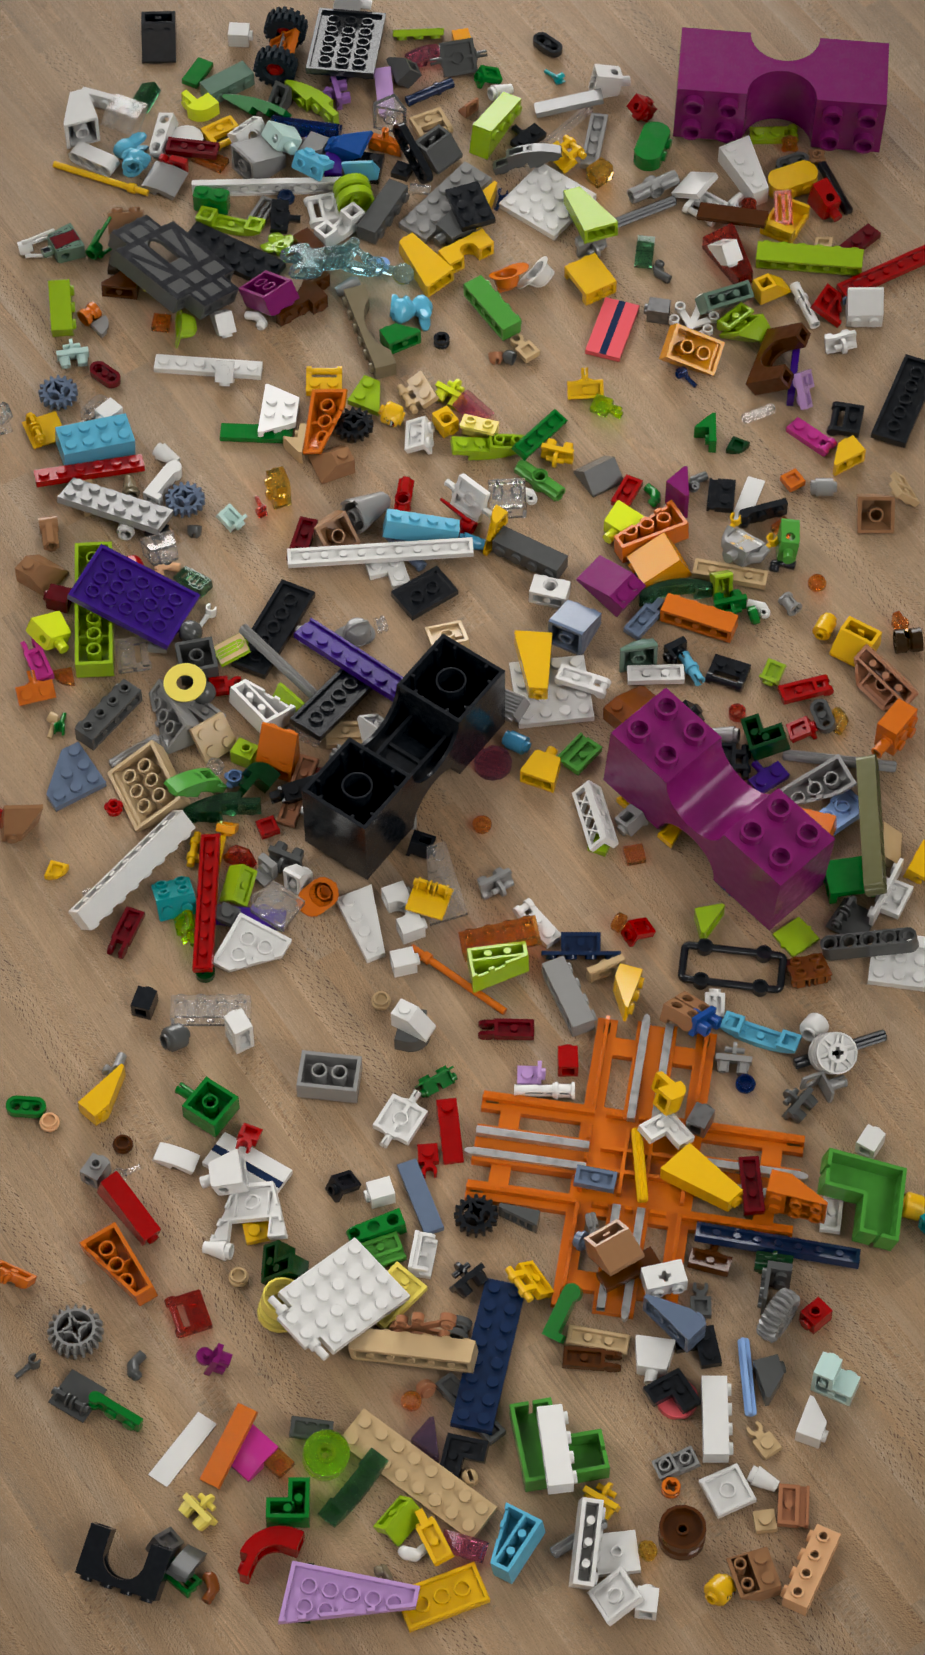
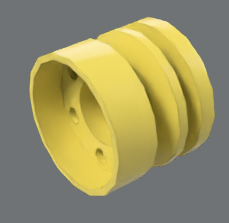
[257,1277,294,1333]

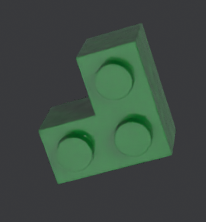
[266,1477,311,1528]

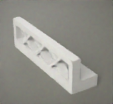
[572,780,619,852]

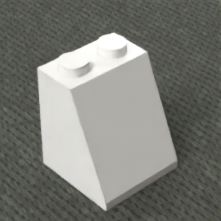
[63,88,101,149]

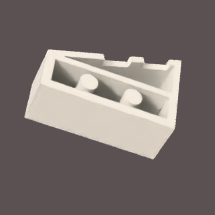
[229,679,296,733]

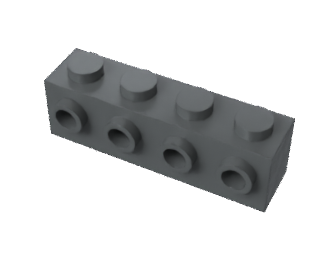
[357,178,410,245]
[492,526,568,579]
[75,679,143,751]

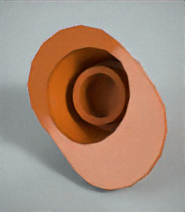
[489,262,529,293]
[297,877,339,917]

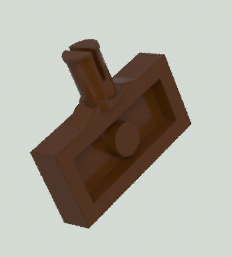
[687,1244,733,1277]

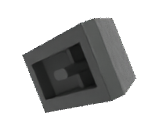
[268,80,292,119]

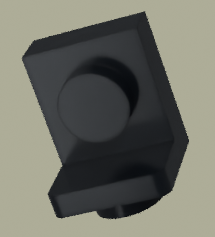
[663,636,687,664]
[325,1170,362,1203]

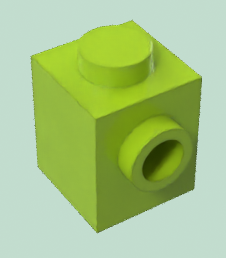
[230,737,258,768]

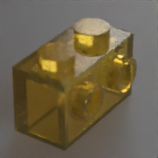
[264,466,292,510]

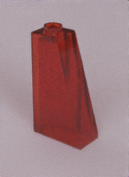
[702,223,753,284]

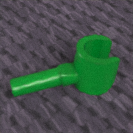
[54,712,67,735]

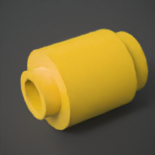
[812,612,837,640]

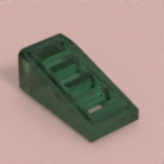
[173,566,213,599]

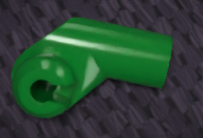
[644,483,661,507]

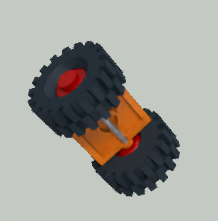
[253,6,308,87]

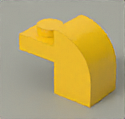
[651,1071,686,1116]

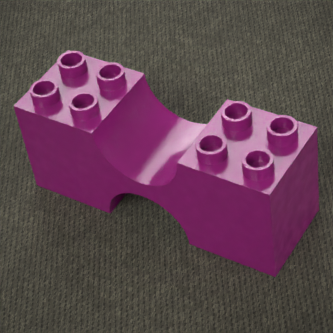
[673,27,889,154]
[603,688,835,931]

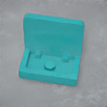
[151,876,196,922]

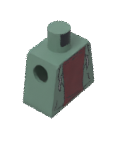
[41,223,86,263]

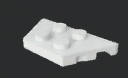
[258,384,300,437]

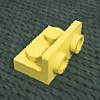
[460,414,499,438]

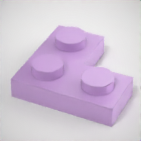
[793,369,815,410]

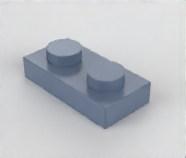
[573,1164,618,1194]

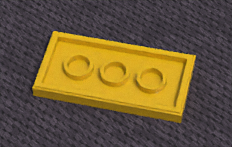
[401,1562,490,1633]

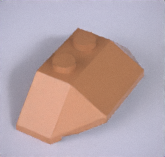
[854,644,919,711]

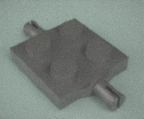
[429,38,488,78]

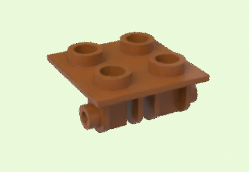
[787,953,832,989]

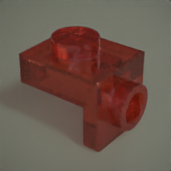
[222,844,257,868]

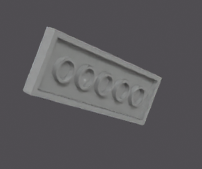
[399,162,492,244]
[57,477,173,535]

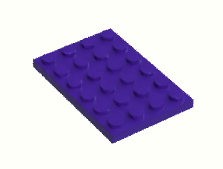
[67,544,200,650]

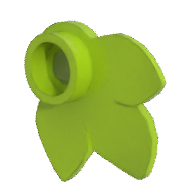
[260,232,294,257]

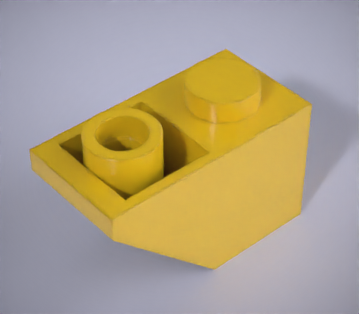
[752,273,791,305]

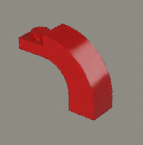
[237,1526,305,1584]

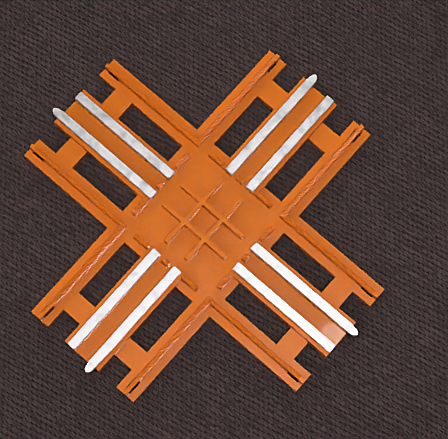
[464,1014,808,1323]

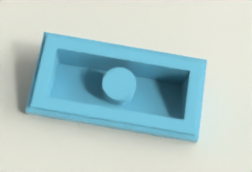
[341,160,380,180]

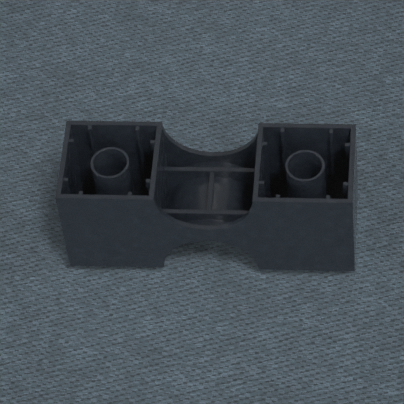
[302,634,505,880]

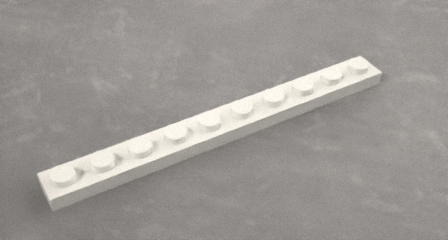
[192,176,341,196]
[287,537,474,568]

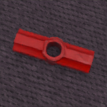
[394,476,415,512]

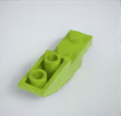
[284,79,339,128]
[450,433,524,460]

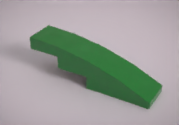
[222,94,292,121]

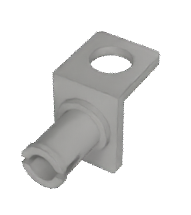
[799,1071,848,1103]

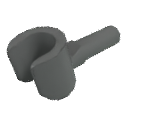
[14,1353,41,1379]

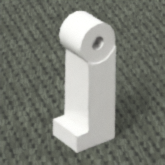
[149,112,179,157]
[143,460,182,506]

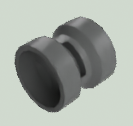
[448,1315,473,1339]

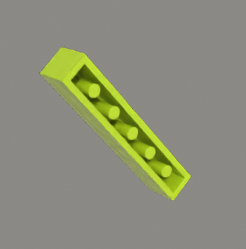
[756,240,864,276]

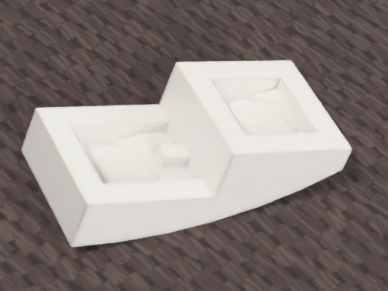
[152,1142,200,1175]

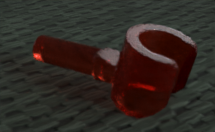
[254,496,268,518]

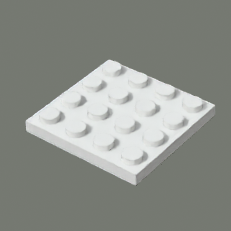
[499,164,596,240]
[509,655,594,729]

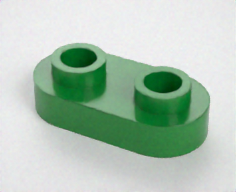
[6,1095,47,1118]

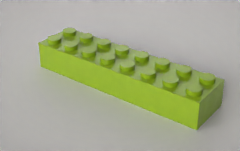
[75,541,115,678]

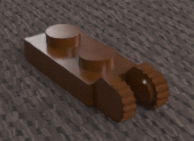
[562,1346,622,1373]

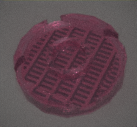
[474,745,512,781]

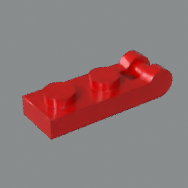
[778,674,834,705]

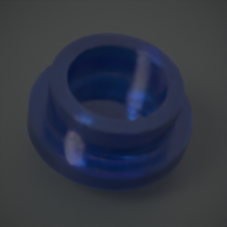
[735,1074,756,1094]

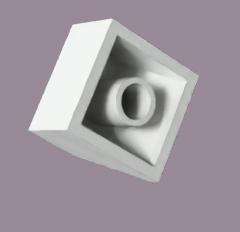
[845,287,884,327]

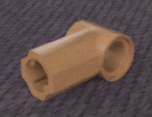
[38,515,60,552]

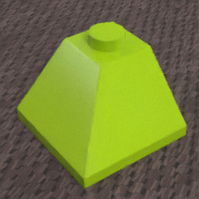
[719,313,771,343]

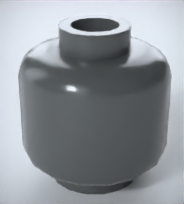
[159,1023,191,1052]

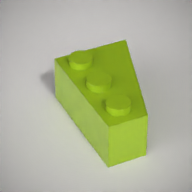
[48,279,77,337]
[467,941,529,993]

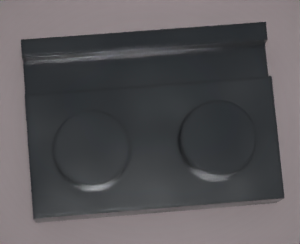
[706,478,736,513]

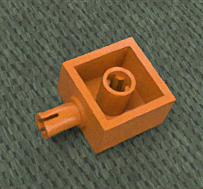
[871,698,918,758]

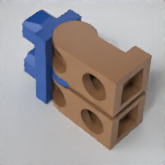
[659,991,723,1037]

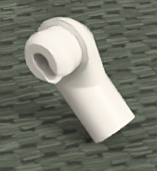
[244,311,268,331]
[515,485,538,505]
[747,599,770,619]

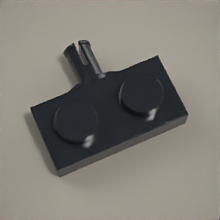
[510,123,547,147]
[270,199,301,234]

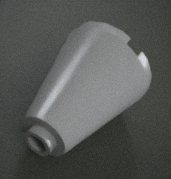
[340,491,391,534]

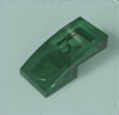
[634,235,655,269]

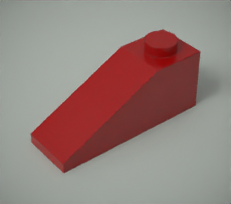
[436,1098,464,1165]

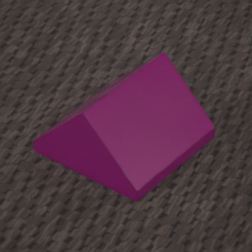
[665,466,689,518]

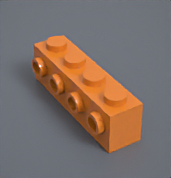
[660,593,739,643]

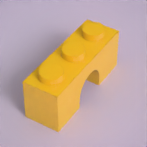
[438,229,494,273]

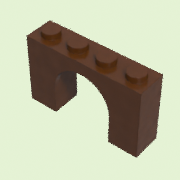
[746,322,811,395]

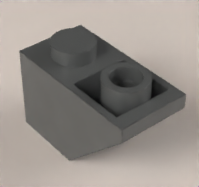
[386,57,422,89]

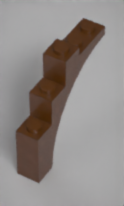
[276,227,332,327]

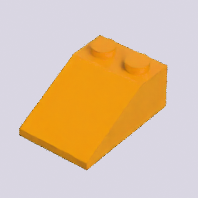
[659,323,725,376]

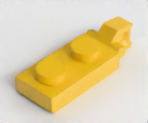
[415,1508,455,1567]

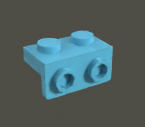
[291,147,335,181]

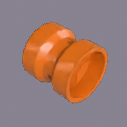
[77,302,102,326]

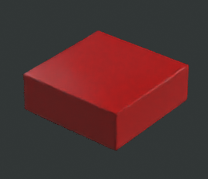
[255,815,280,840]

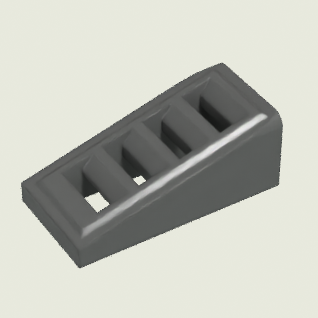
[499,1203,540,1233]

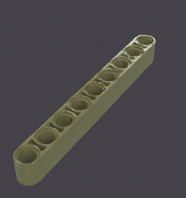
[856,754,887,897]

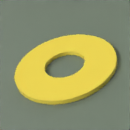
[163,663,206,702]

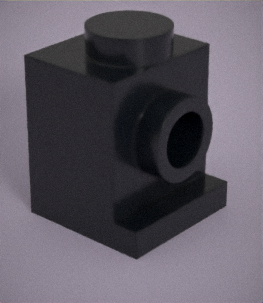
[406,829,438,860]

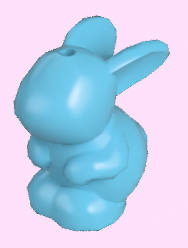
[113,132,151,178]
[390,294,433,331]

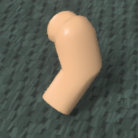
[154,561,181,575]

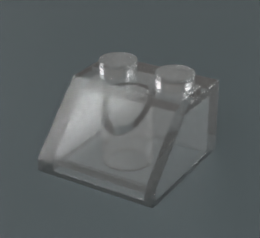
[100,94,149,135]

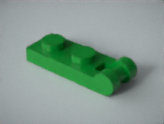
[88,1391,143,1432]

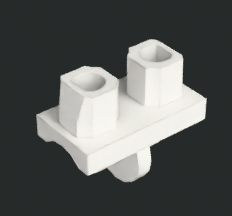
[824,329,857,355]

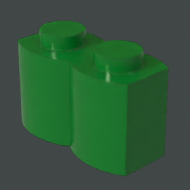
[193,185,230,215]

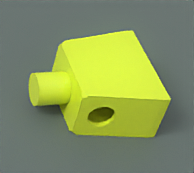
[603,500,645,544]
[25,611,71,654]

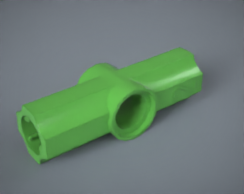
[514,459,566,501]

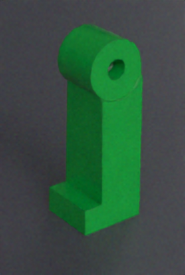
[346,1208,407,1243]
[542,1283,583,1344]

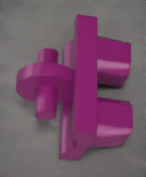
[196,1343,233,1376]

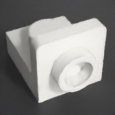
[704,989,725,1017]

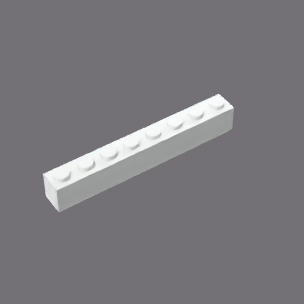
[68,810,196,930]

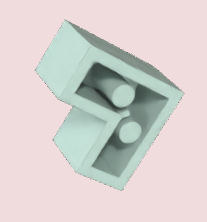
[810,1351,861,1406]

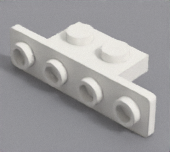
[867,858,914,926]

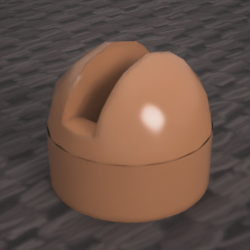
[488,351,503,365]

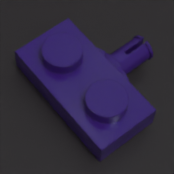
[747,760,790,793]

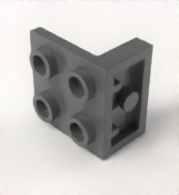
[757,1260,793,1315]

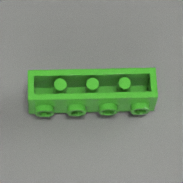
[463,275,522,341]

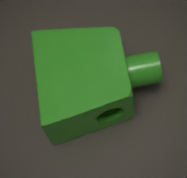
[775,518,800,564]

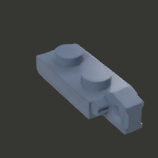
[623,597,665,640]

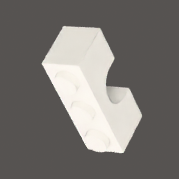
[313,202,365,250]
[381,880,428,944]

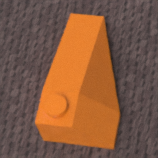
[303,389,348,455]

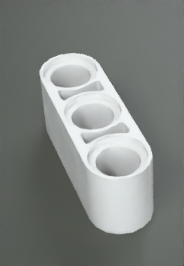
[68,141,120,177]

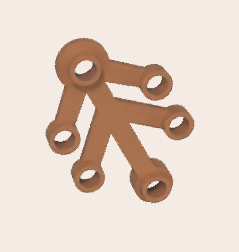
[388,1312,457,1337]

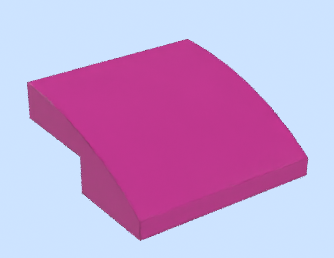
[231,1424,279,1482]

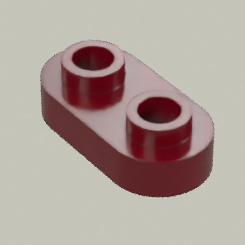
[89,361,121,389]

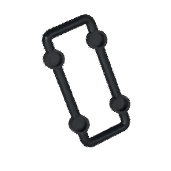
[678,938,787,997]

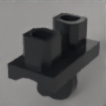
[449,1262,488,1299]

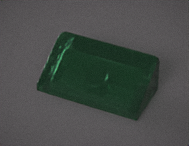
[131,82,161,114]

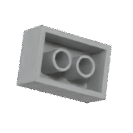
[296,1050,363,1103]

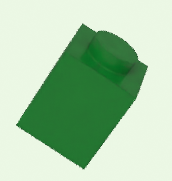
[379,323,421,354]

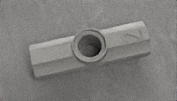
[627,170,680,204]

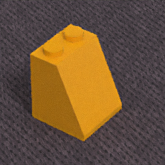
[627,533,692,591]

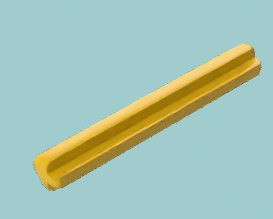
[631,1128,648,1203]

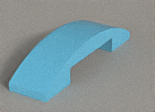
[720,1011,802,1054]

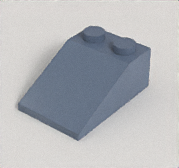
[642,1294,707,1353]

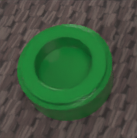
[747,606,760,625]

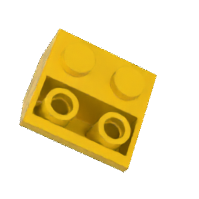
[829,616,882,667]

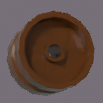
[658,1505,706,1561]

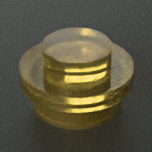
[638,1540,658,1562]

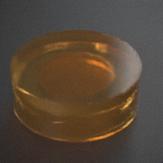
[611,912,628,933]

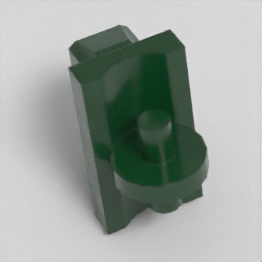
[754,1250,794,1274]

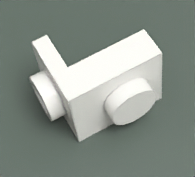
[215,360,235,386]

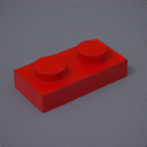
[611,474,643,507]

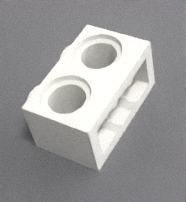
[224,1008,255,1054]

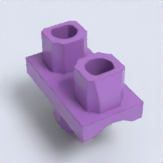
[322,76,351,110]

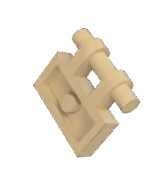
[397,371,439,414]

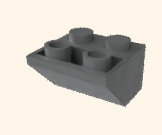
[416,124,463,175]

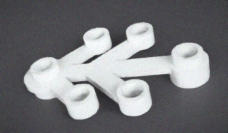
[669,293,719,336]

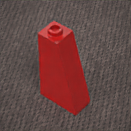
[97,1171,161,1246]

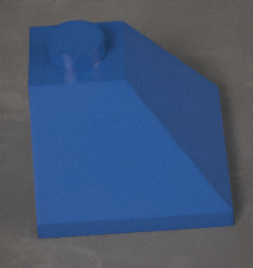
[324,130,373,162]

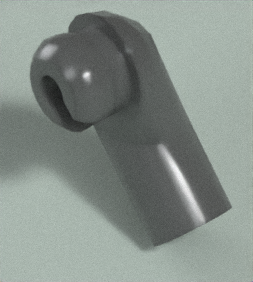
[653,259,672,284]
[127,1350,147,1381]

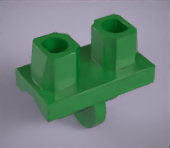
[713,588,748,614]

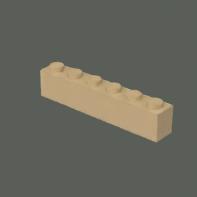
[348,1328,479,1373]

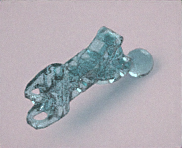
[280,237,414,285]

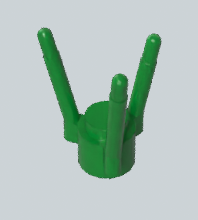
[85,217,112,260]

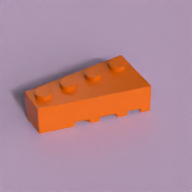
[614,499,689,563]
[79,1222,158,1306]

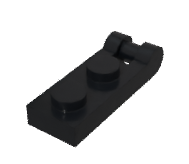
[738,498,788,529]

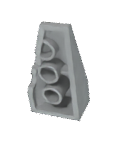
[149,679,200,754]
[780,754,857,805]

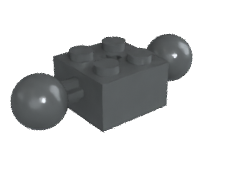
[175,620,219,705]

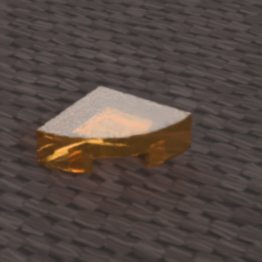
[53,667,75,686]

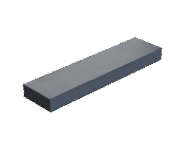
[397,1159,444,1234]

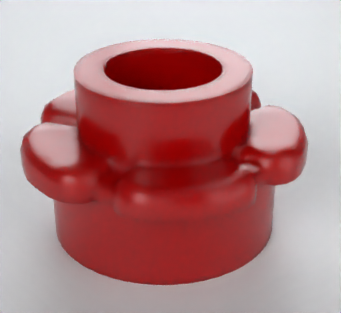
[104,798,123,817]

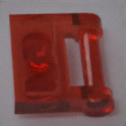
[164,1289,213,1338]

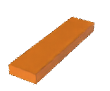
[199,1403,258,1490]

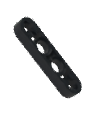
[392,122,433,184]

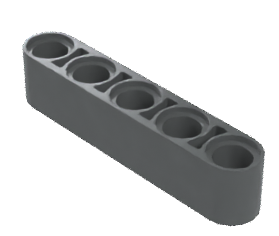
[820,927,919,961]

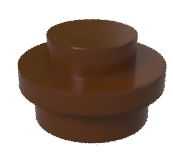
[113,1134,133,1155]

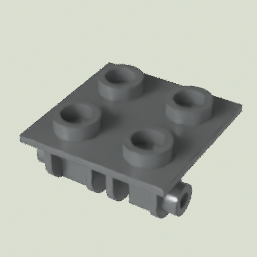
[825,895,879,934]
[48,1369,107,1423]

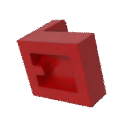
[786,716,818,743]
[621,917,656,947]

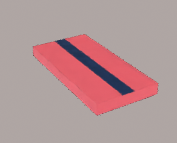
[585,297,640,362]

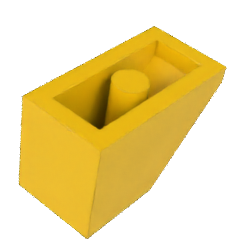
[833,435,866,476]

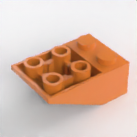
[256,722,300,782]
[764,1169,828,1224]

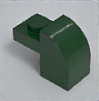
[236,762,281,797]

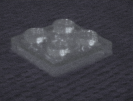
[250,880,305,932]

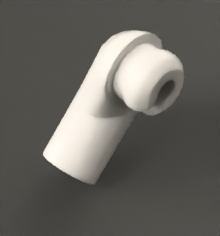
[728,192,744,207]
[398,1543,428,1562]

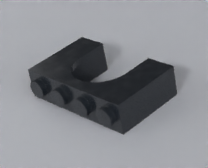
[75,1522,176,1604]

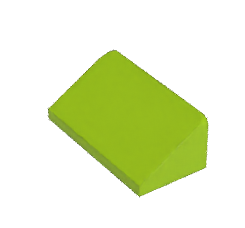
[717,302,754,331]
[273,682,305,713]

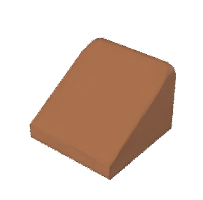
[458,97,479,118]

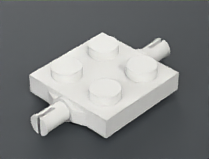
[444,473,492,523]
[373,1090,428,1148]

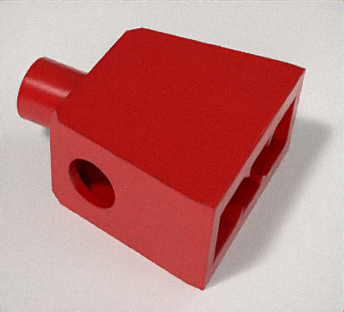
[807,177,842,222]

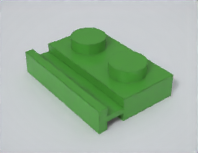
[558,732,602,775]
[361,1231,407,1268]

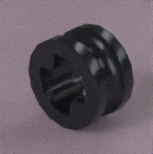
[434,332,450,350]

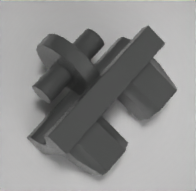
[268,841,304,874]
[782,1086,818,1124]

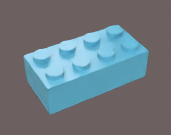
[55,413,135,465]

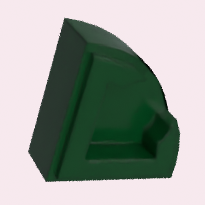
[726,436,750,454]

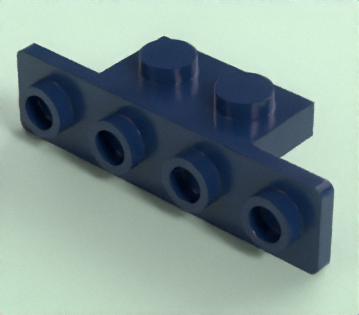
[541,932,621,960]

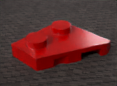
[810,283,842,328]

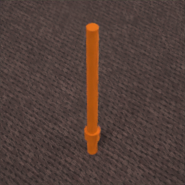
[411,944,507,1015]

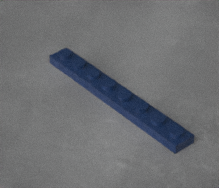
[694,1221,861,1269]

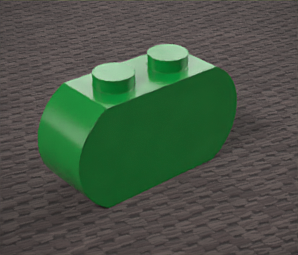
[633,122,672,171]

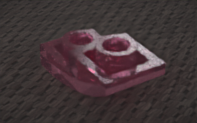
[405,43,440,67]
[443,1530,489,1564]

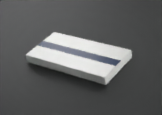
[202,1132,293,1193]

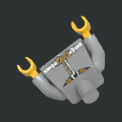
[721,512,779,567]

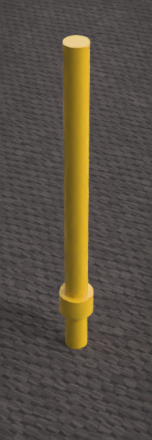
[53,161,149,196]

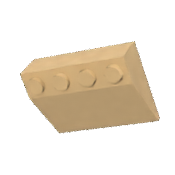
[107,740,193,832]

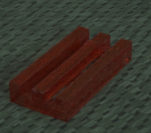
[774,189,793,225]

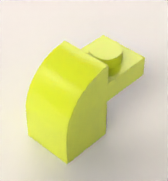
[181,90,220,122]

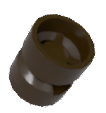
[893,627,923,654]

